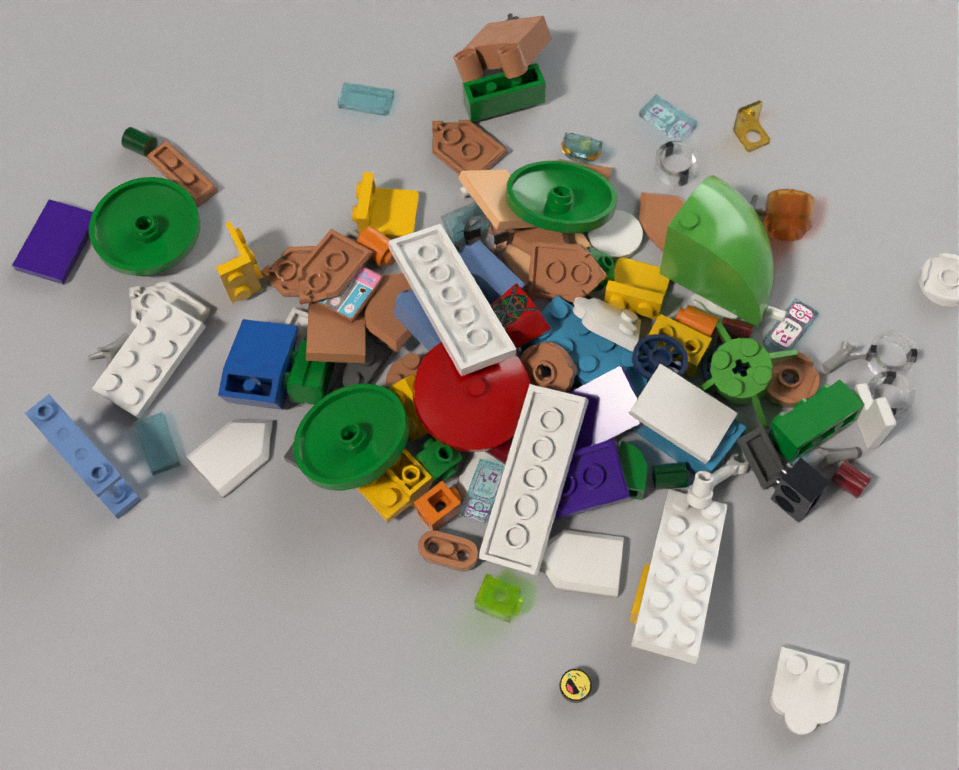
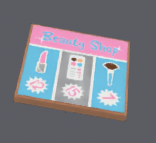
[314,266,385,322]

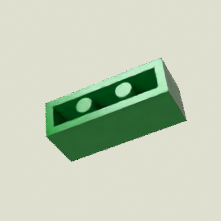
[462,63,546,122]
[768,380,865,463]

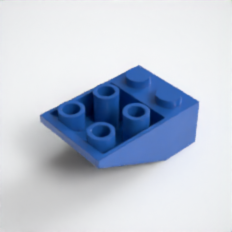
[218,319,299,410]

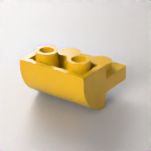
[356,448,433,524]

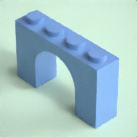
[393,240,525,351]

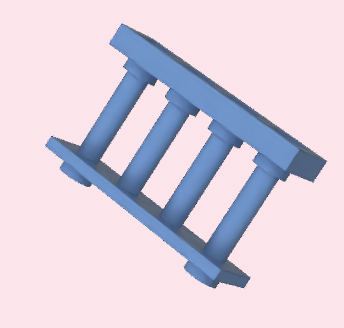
[25,394,141,519]

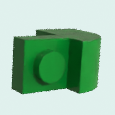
[619,441,647,500]

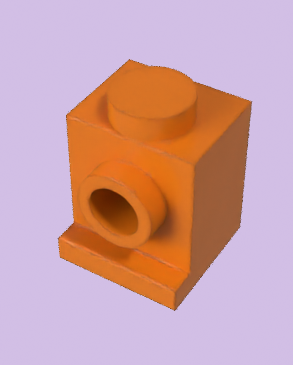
[413,481,463,531]

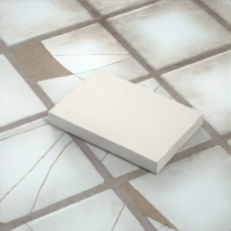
[628,364,737,464]

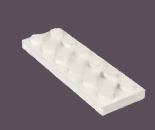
[389,223,516,376]
[478,384,589,576]
[631,489,727,664]

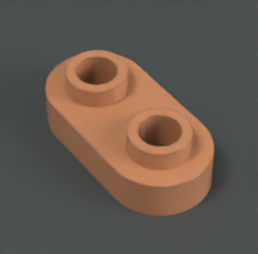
[418,530,478,571]

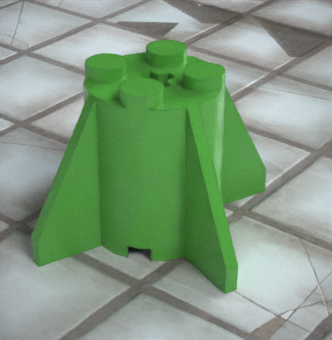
[699,322,798,430]

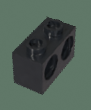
[771,458,831,523]

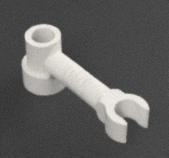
[687,453,749,509]

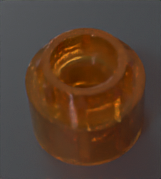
[763,189,815,241]

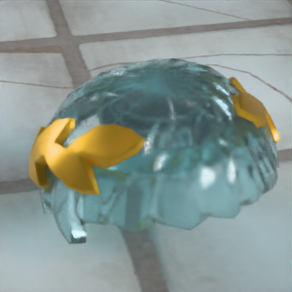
[561,132,603,163]

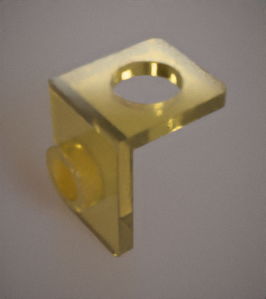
[733,100,771,152]

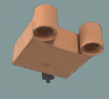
[453,13,552,83]

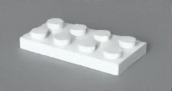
[92,296,206,420]

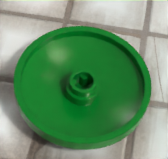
[506,161,617,233]
[89,177,201,276]
[293,383,410,491]

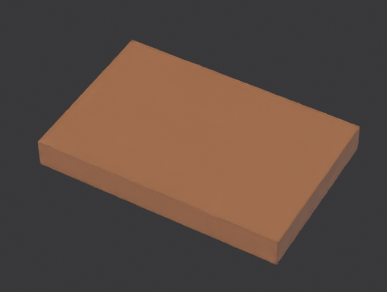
[306,302,365,363]

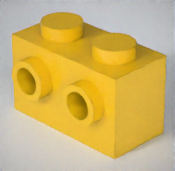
[642,314,712,378]

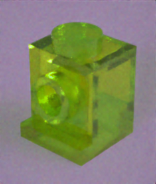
[474,573,525,623]

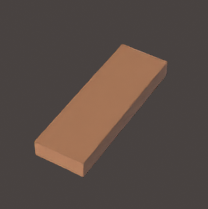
[146,140,218,207]

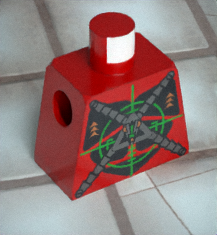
[490,283,551,348]

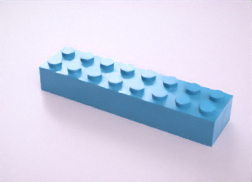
[521,295,747,475]

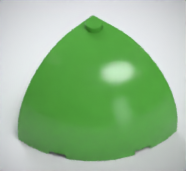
[659,175,774,327]

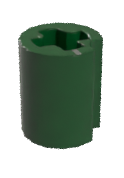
[121,127,158,157]
[652,462,688,490]

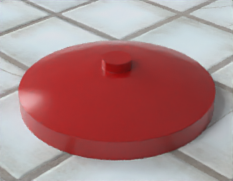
[412,342,530,452]

